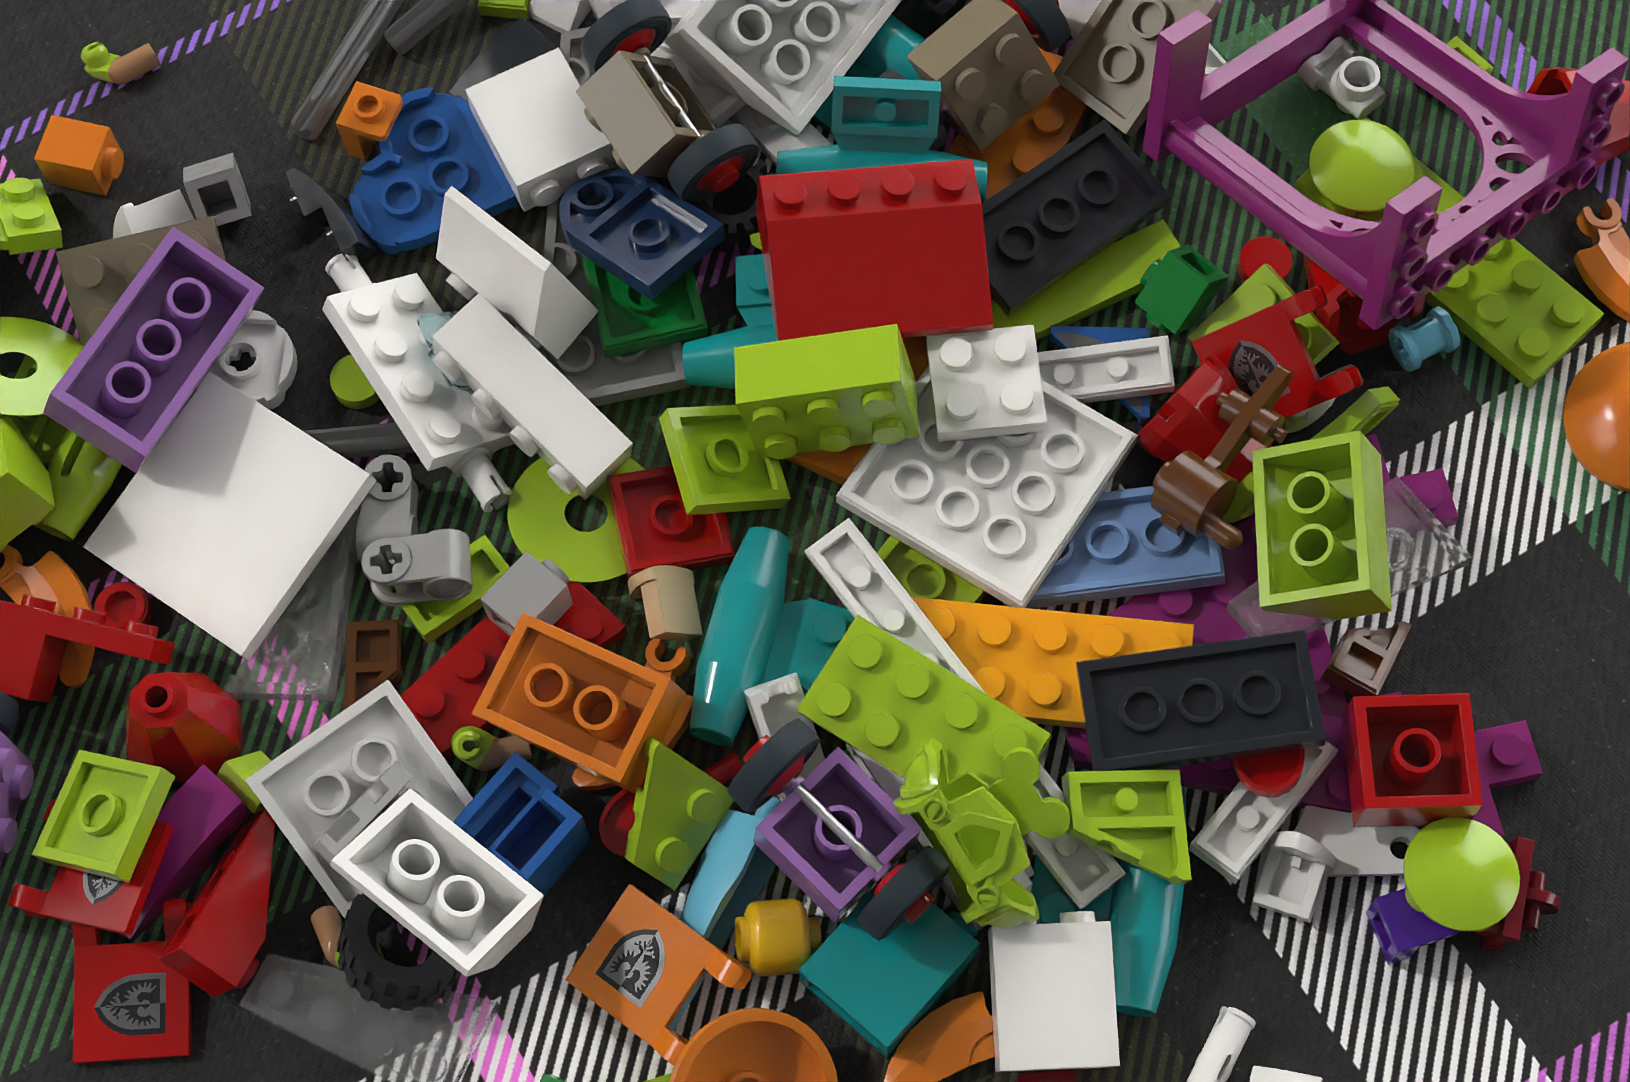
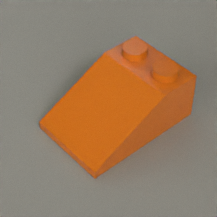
[472,612,686,794]

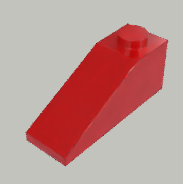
[158,808,275,997]

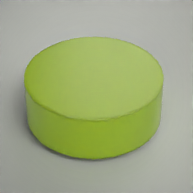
[330,355,380,409]

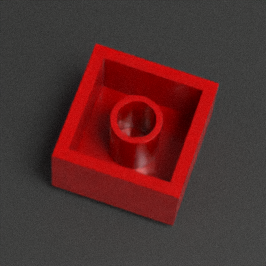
[1342,693,1483,828]

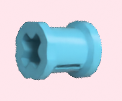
[1388,306,1460,372]

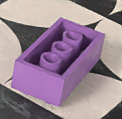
[43,227,264,474]

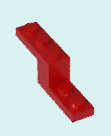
[0,594,175,703]

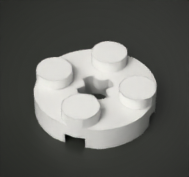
[198,310,297,409]

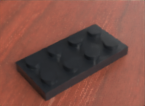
[982,119,1171,317]
[1076,630,1326,771]

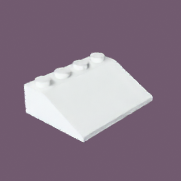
[663,0,901,135]

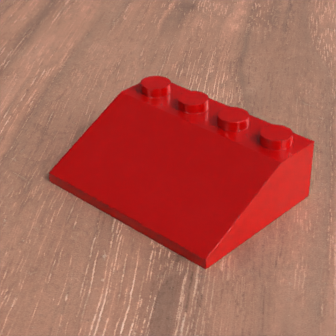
[756,159,993,341]

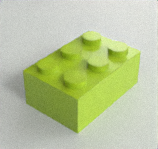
[734,324,920,459]

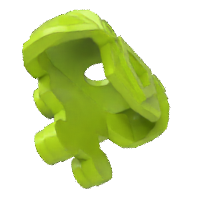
[893,738,1071,929]

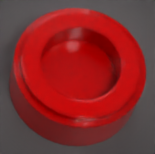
[1238,236,1292,282]
[94,582,153,630]

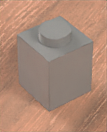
[183,153,252,226]
[480,551,573,636]

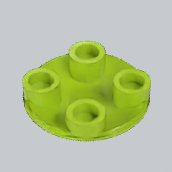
[1309,120,1414,216]
[1403,818,1520,932]

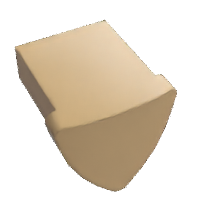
[628,565,703,642]

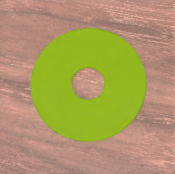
[0,317,84,416]
[507,457,645,583]

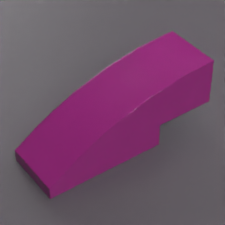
[126,764,252,942]

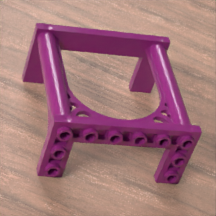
[1143,0,1629,330]

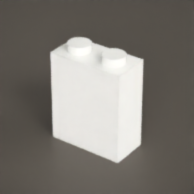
[465,47,617,211]
[988,911,1120,1072]

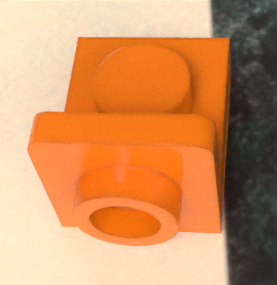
[336,81,403,160]

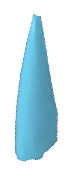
[669,797,782,1031]

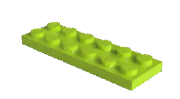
[1294,117,1604,389]

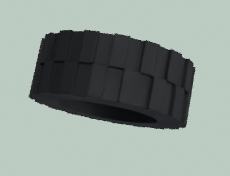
[336,893,461,1011]

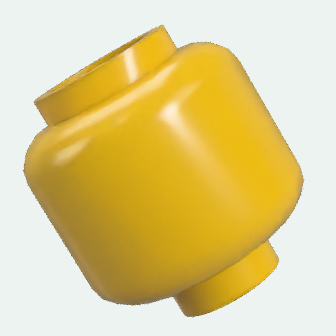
[734,899,821,977]

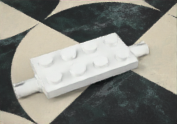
[322,253,515,512]

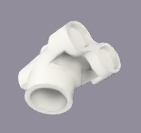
[1297,36,1387,120]

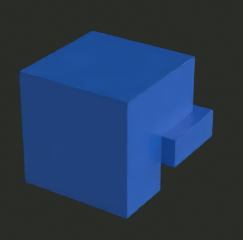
[453,752,591,895]

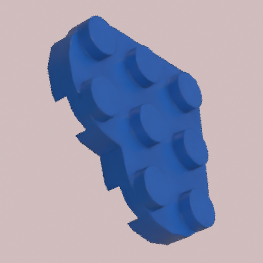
[349,87,518,254]

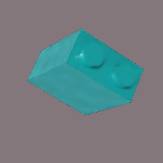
[799,868,980,1058]

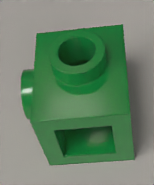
[1134,244,1228,334]

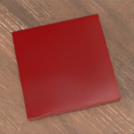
[607,465,735,580]

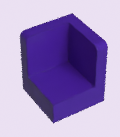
[1366,888,1460,965]

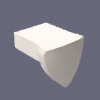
[113,189,194,239]
[1253,831,1337,923]

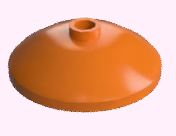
[1563,342,1630,492]
[670,1008,838,1082]

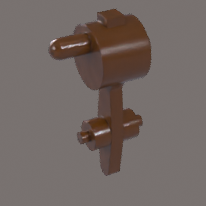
[1151,364,1294,549]

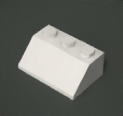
[436,186,599,359]
[330,788,544,977]

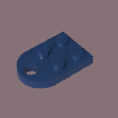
[559,168,726,300]

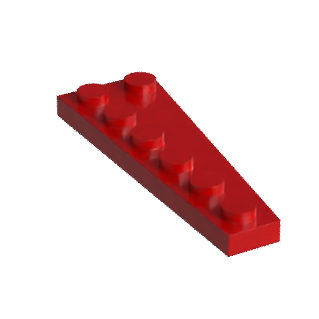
[400,581,628,760]

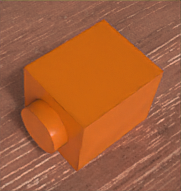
[34,115,124,196]

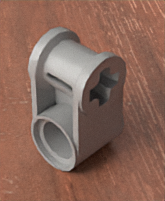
[356,454,419,561]
[361,529,473,606]

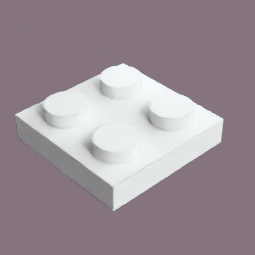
[926,325,1047,442]

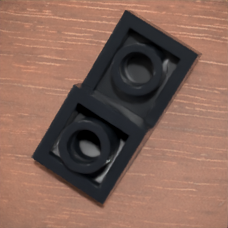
[449,16,556,106]
[285,167,380,263]

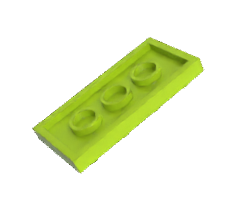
[796,614,1052,785]

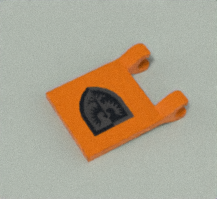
[565,884,752,1066]

